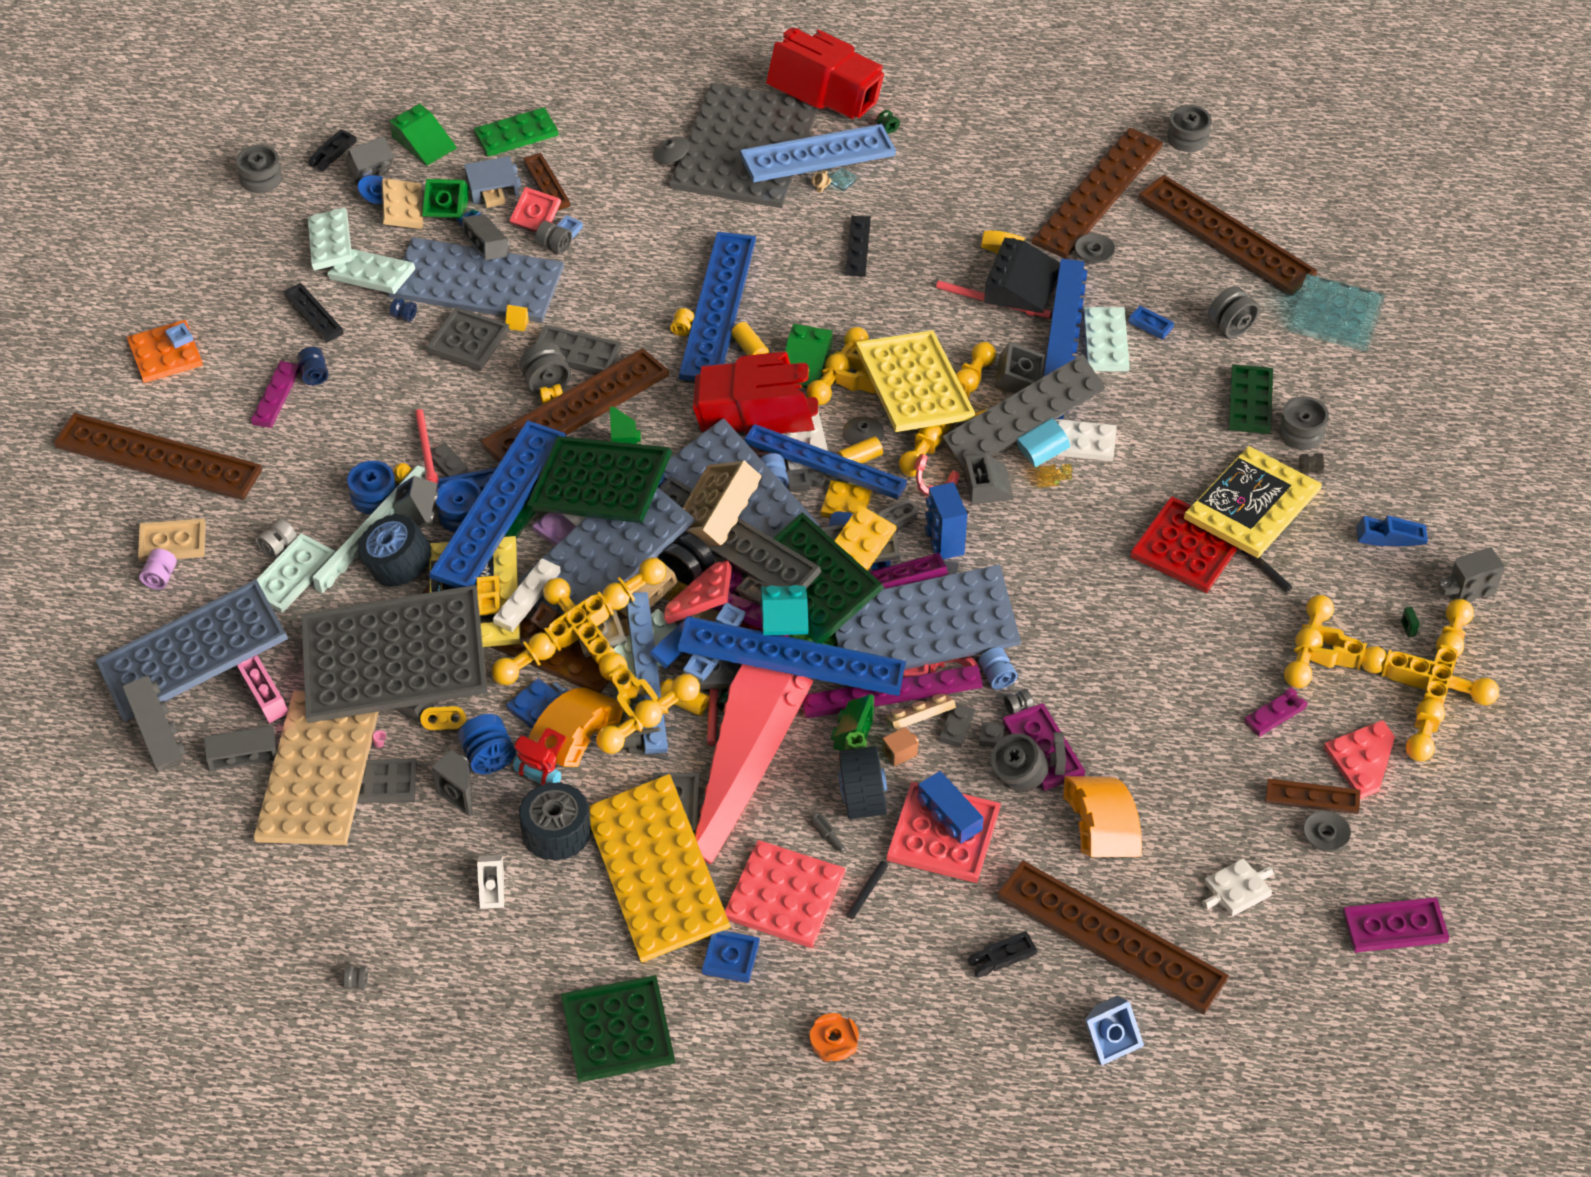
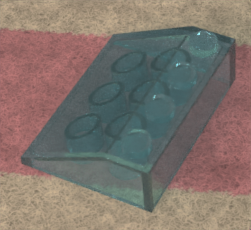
[1288,274,1385,352]

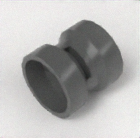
[1004,689,1034,715]

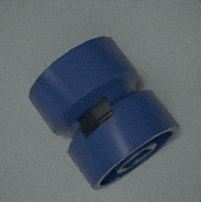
[297,347,329,386]

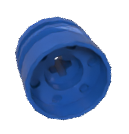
[457,714,516,775]

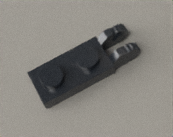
[308,129,357,172]
[967,931,1038,977]

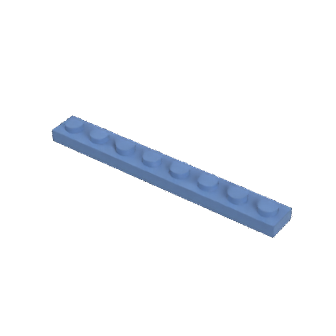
[626,592,668,754]

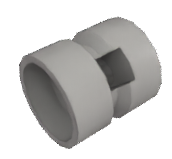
[255,518,297,559]

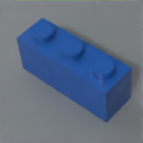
[917,771,984,844]

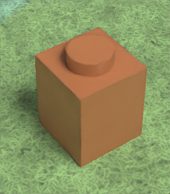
[882,727,919,767]

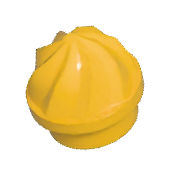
[392,463,413,484]

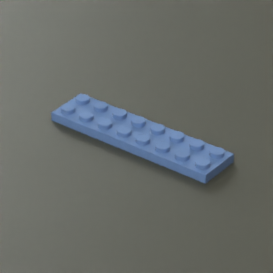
[740,124,896,182]

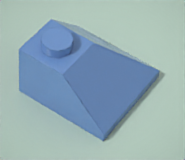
[1085,996,1144,1065]

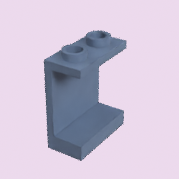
[464,156,521,204]

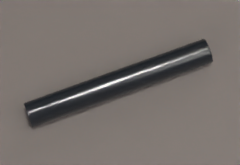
[1242,550,1292,592]
[846,861,888,920]

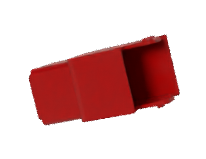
[766,28,884,120]
[693,351,819,435]

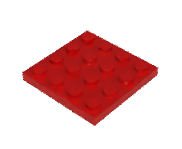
[1130,496,1239,593]

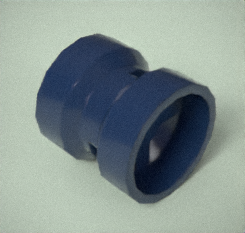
[390,297,417,322]

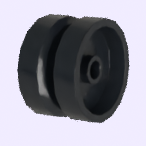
[658,531,714,587]

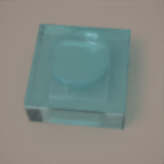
[830,167,856,192]

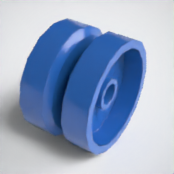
[347,461,396,514]
[435,478,481,533]

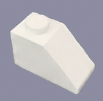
[477,855,504,909]

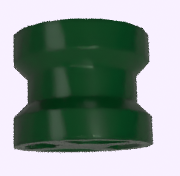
[876,110,900,134]

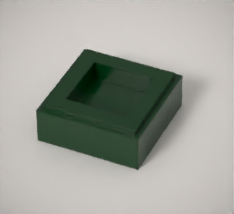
[1401,606,1420,638]

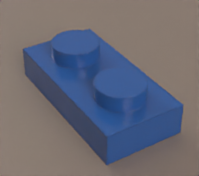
[1129,305,1174,340]

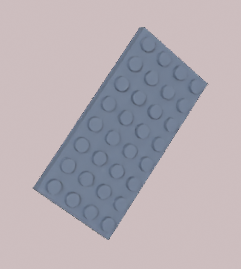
[388,237,564,323]
[664,418,821,538]
[518,488,695,633]
[835,564,1021,670]
[96,579,288,722]

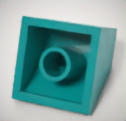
[760,585,808,635]

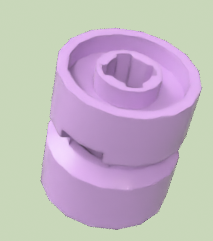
[139,549,177,590]

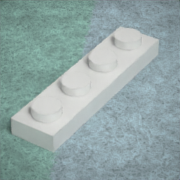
[493,558,561,632]

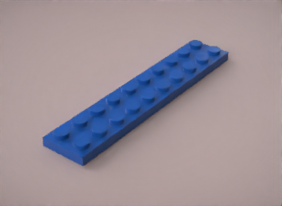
[679,231,756,381]
[429,420,566,588]
[678,616,906,696]

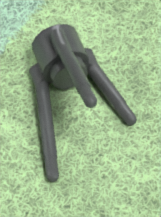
[623,726,677,761]

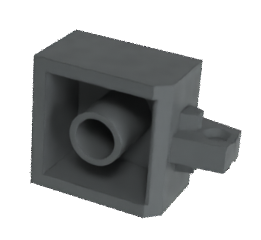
[1438,547,1504,603]

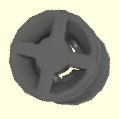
[344,964,368,990]

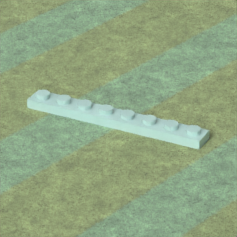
[313,465,425,593]

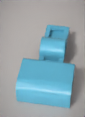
[1017,418,1070,468]

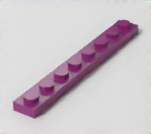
[803,665,983,718]

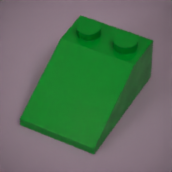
[389,103,457,166]
[785,324,833,388]

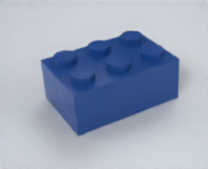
[924,482,967,560]

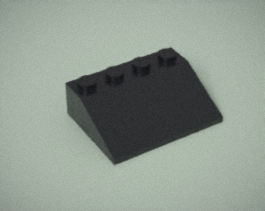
[984,237,1060,313]

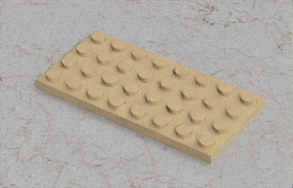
[254,691,379,845]

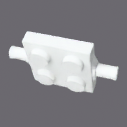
[1202,858,1274,916]

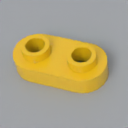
[420,706,467,731]

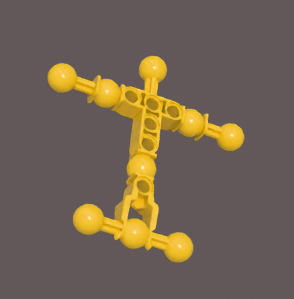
[806,327,997,477]
[491,557,700,754]
[1284,595,1499,762]

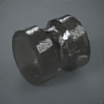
[1299,453,1324,475]

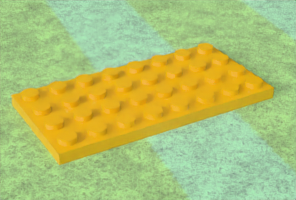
[589,774,731,963]

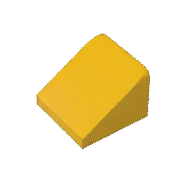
[506,305,529,331]

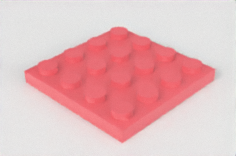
[887,781,1001,883]
[725,840,845,948]

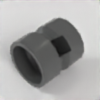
[535,220,572,254]

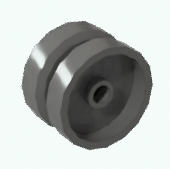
[1167,105,1212,152]
[236,145,282,193]
[1208,286,1260,339]
[519,343,571,395]
[1279,396,1329,450]
[991,733,1049,792]

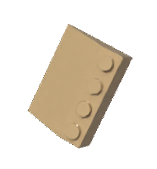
[682,461,762,547]

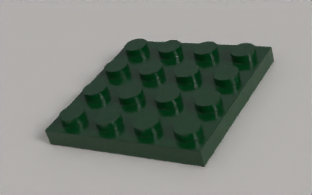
[561,975,675,1083]

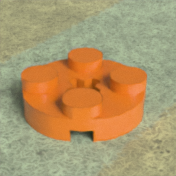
[810,1013,859,1061]

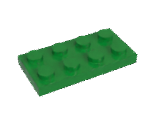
[474,107,559,157]

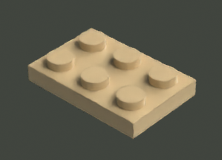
[381,178,423,229]
[138,518,206,562]

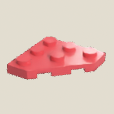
[664,561,732,624]
[1324,720,1395,799]

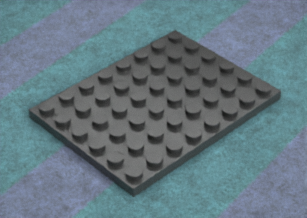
[670,83,819,208]
[302,585,488,723]

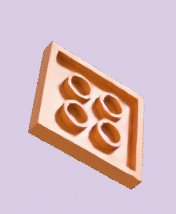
[127,320,203,383]

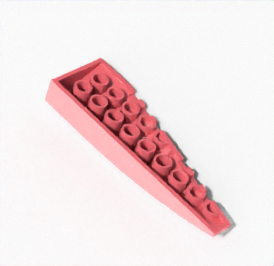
[695,664,813,864]

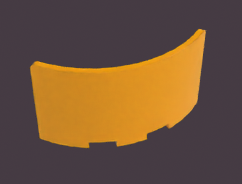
[528,688,623,767]
[1063,776,1142,857]

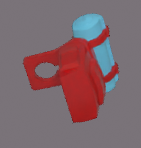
[513,728,566,785]

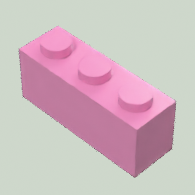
[237,655,288,724]

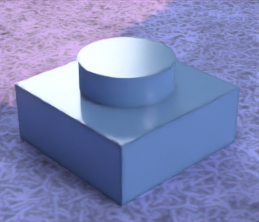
[557,215,583,239]
[165,323,194,348]

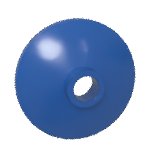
[358,175,384,204]

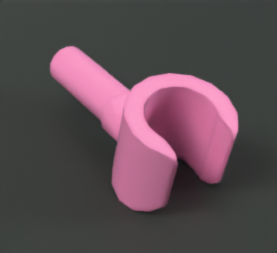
[372,730,386,748]

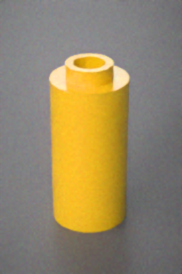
[731,322,769,355]
[836,436,883,464]
[660,679,710,716]

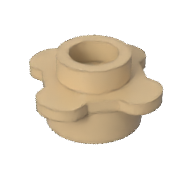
[812,170,831,193]

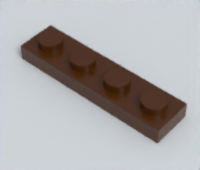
[523,153,570,211]
[1265,778,1361,814]

